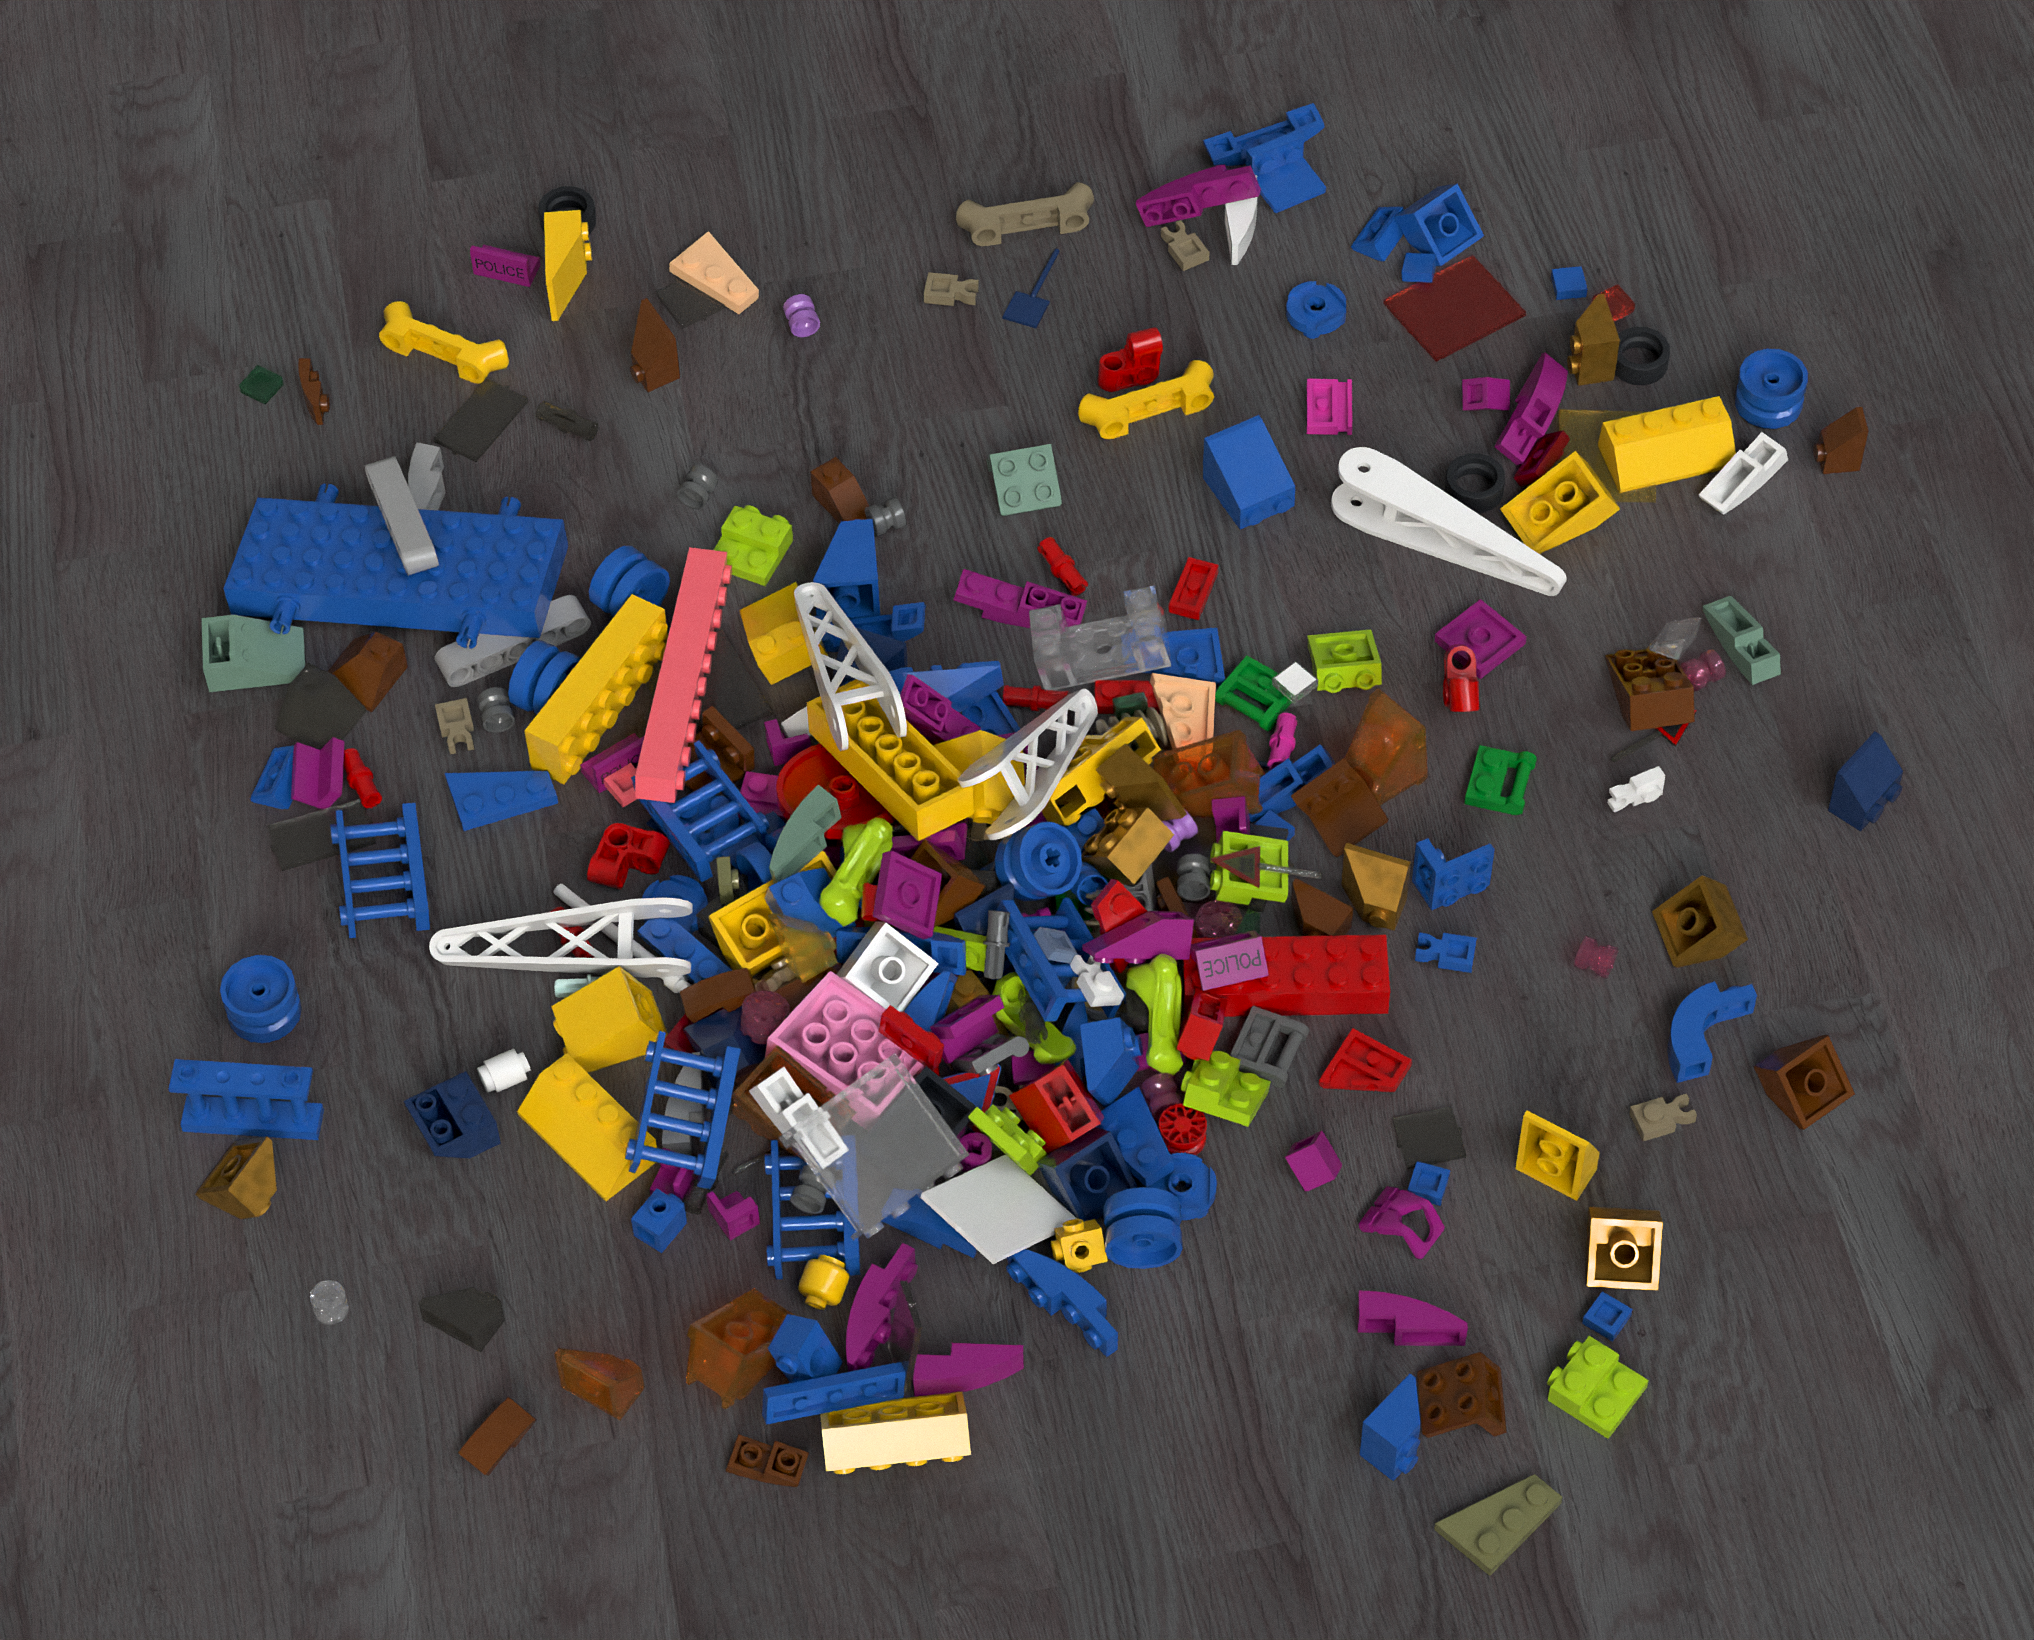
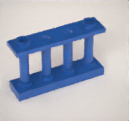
[631,740,770,883]
[330,803,430,938]
[996,898,1126,1022]
[625,1031,741,1189]
[168,1059,324,1140]
[765,1136,860,1279]

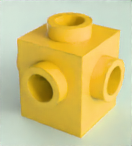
[1051,1219,1108,1273]

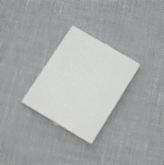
[920,1154,1077,1264]

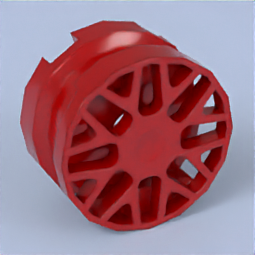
[1159,1103,1207,1155]

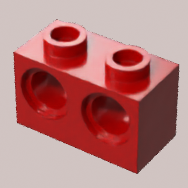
[1176,988,1228,1061]

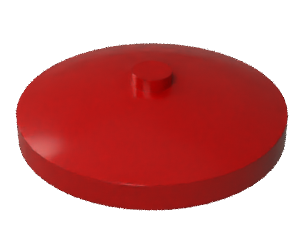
[776,744,896,839]

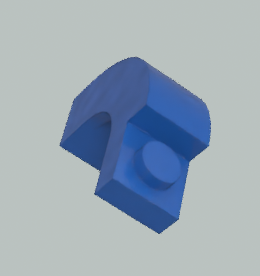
[1667,981,1757,1083]

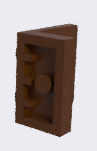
[683,706,755,796]
[1291,757,1389,857]
[1417,1352,1507,1438]

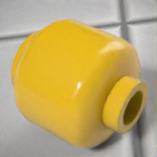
[798,1255,849,1310]

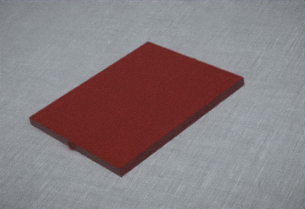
[1383,255,1526,362]

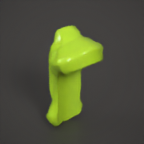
[819,817,893,927]
[1126,954,1183,1075]
[992,972,1076,1065]

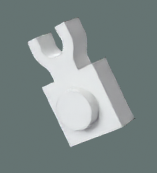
[1607,766,1665,812]
[1070,955,1124,1007]

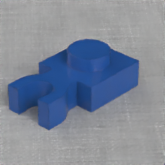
[1415,933,1477,973]

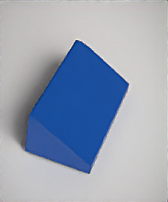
[1351,206,1404,261]
[250,745,294,809]

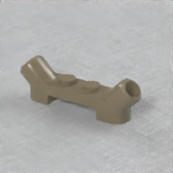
[956,182,1094,246]

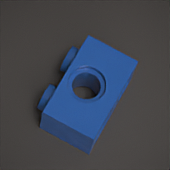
[768,1314,843,1383]

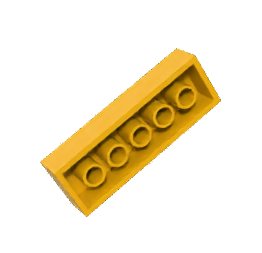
[525,594,668,784]
[807,679,974,841]

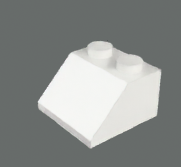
[837,921,939,1012]

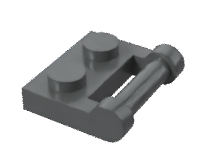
[1229,1006,1310,1088]
[951,1033,1029,1076]

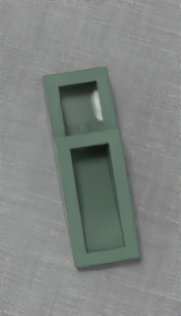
[1703,596,1781,685]
[769,785,842,884]

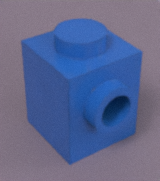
[631,1188,687,1253]

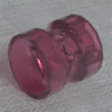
[1681,649,1726,692]
[1574,935,1619,979]
[1142,1073,1183,1121]

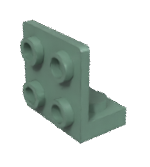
[986,444,1062,516]

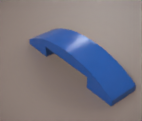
[1203,103,1325,166]
[813,602,926,652]
[836,927,966,975]

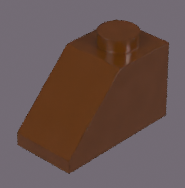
[1813,407,1869,474]
[810,457,869,524]
[1291,878,1353,936]

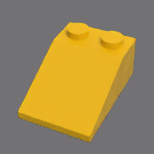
[544,210,592,321]
[1500,451,1620,554]
[739,582,829,685]
[1515,1110,1600,1201]

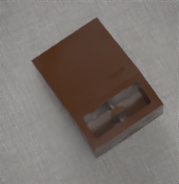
[1605,645,1695,731]

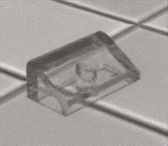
[1649,617,1702,660]

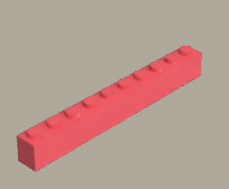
[635,547,732,803]

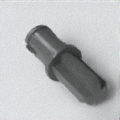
[983,910,1010,979]

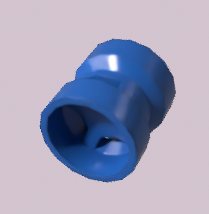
[1070,862,1108,905]

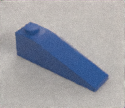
[889,661,1004,712]

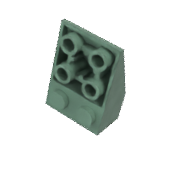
[202,615,306,692]

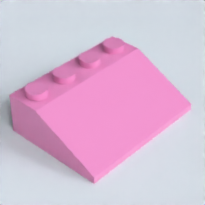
[765,971,925,1132]

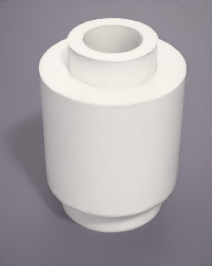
[477,1048,531,1093]

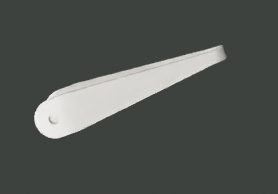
[1331,447,1567,596]
[794,582,907,751]
[958,689,1098,840]
[429,898,693,978]

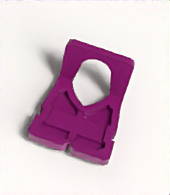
[1358,1186,1445,1259]

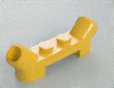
[379,301,509,384]
[1078,360,1214,439]

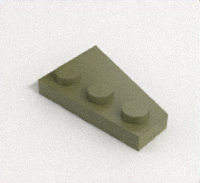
[1434,1474,1563,1576]

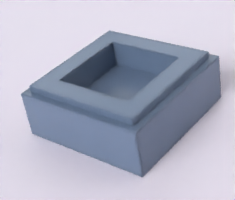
[1034,927,1078,964]

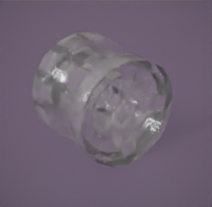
[310,1280,349,1325]

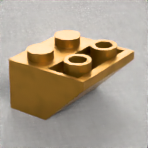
[1081,807,1174,885]

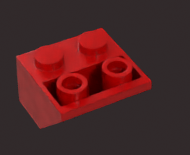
[1009,1059,1105,1154]

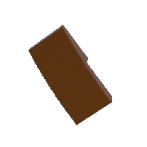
[298,358,330,425]
[680,968,758,1023]
[458,1397,537,1476]
[726,1434,809,1487]

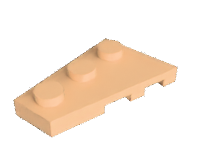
[669,231,759,314]
[1150,673,1216,769]

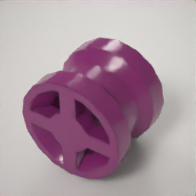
[958,1132,992,1173]

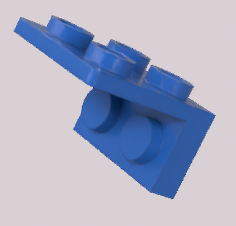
[1246,129,1326,213]
[1412,838,1495,910]

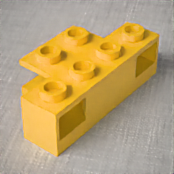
[1042,717,1161,826]

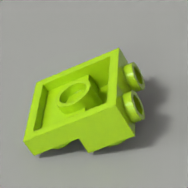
[714,505,793,587]
[1307,630,1382,693]
[1210,831,1288,905]
[1181,1051,1271,1127]
[968,1104,1048,1176]
[1547,1336,1649,1439]

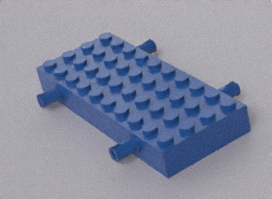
[223,484,568,649]

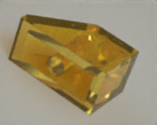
[768,913,838,983]

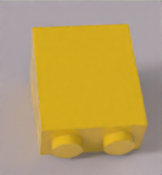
[933,730,1025,825]
[551,966,668,1073]

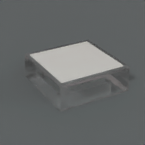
[1272,661,1318,704]

